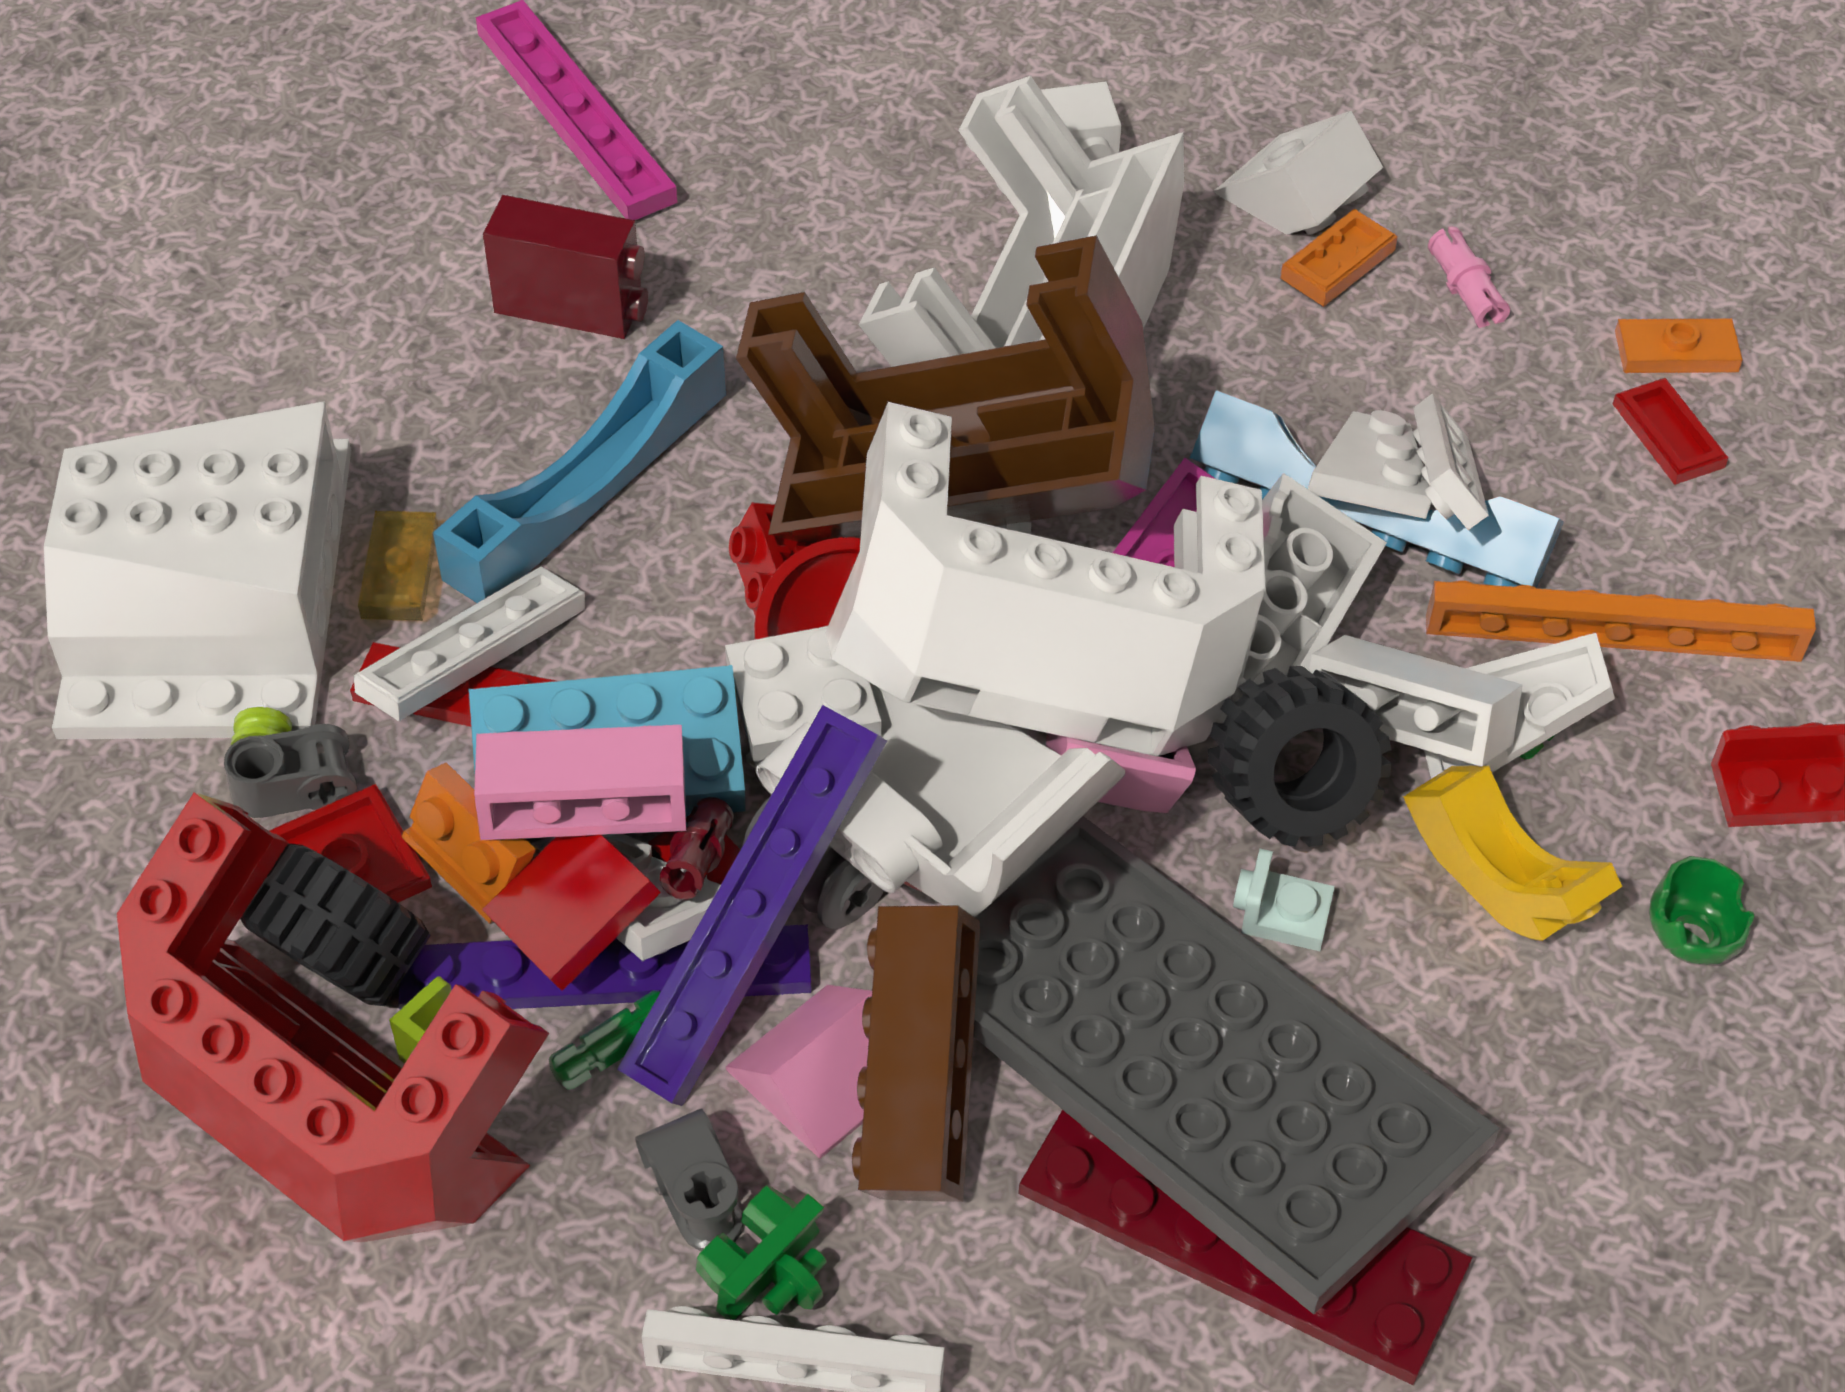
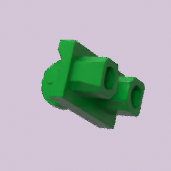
[696,1185,827,1320]

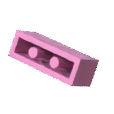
[474,725,686,840]

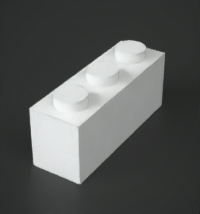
[1309,635,1523,767]

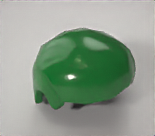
[1649,856,1755,965]

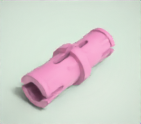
[1428,226,1510,328]

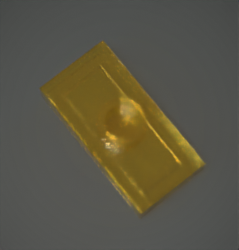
[358,511,439,621]

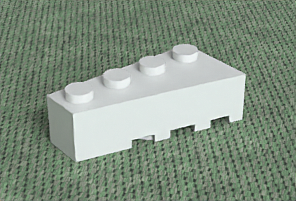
[1217,473,1387,723]

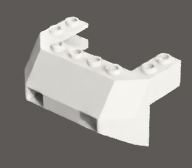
[858,76,1184,367]
[825,402,1265,757]

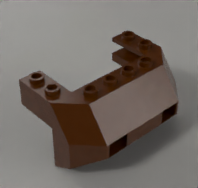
[736,235,1155,543]

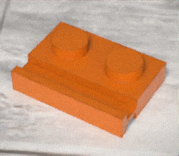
[402,762,536,924]

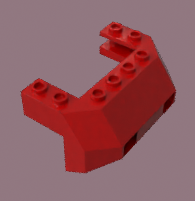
[117,792,549,1242]

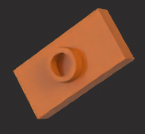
[1280,209,1398,307]
[1615,318,1743,373]

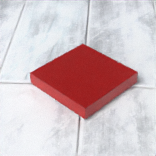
[269,784,432,903]
[482,835,661,991]

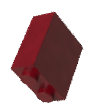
[483,194,648,339]

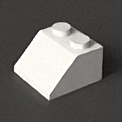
[1214,111,1383,235]

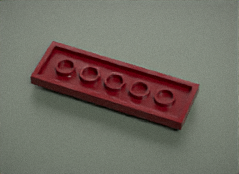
[1018,1110,1473,1386]

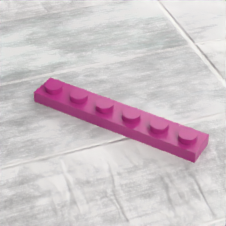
[476,0,678,220]

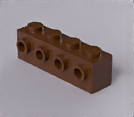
[852,905,980,1202]

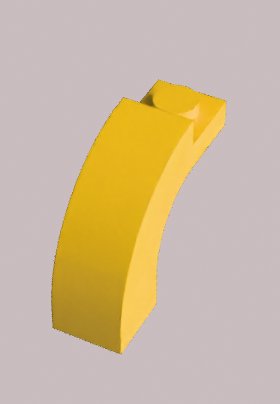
[1403,765,1623,941]

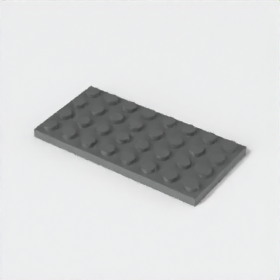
[973,816,1500,1314]

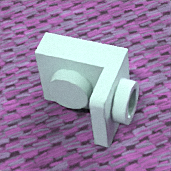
[1233,848,1335,951]

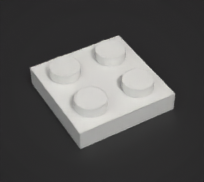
[725,626,881,762]

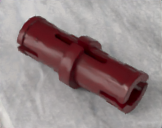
[660,797,734,900]

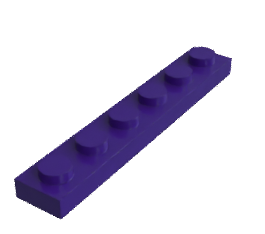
[617,705,887,1106]
[398,924,811,1009]

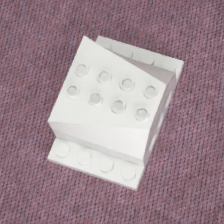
[44,401,351,739]

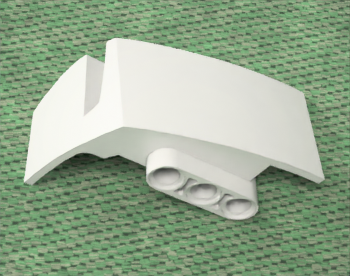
[746,682,1125,917]

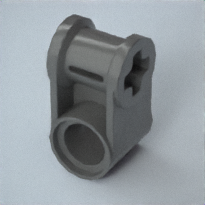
[224,724,357,818]
[635,1108,743,1251]

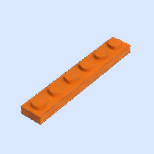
[1426,580,1816,662]

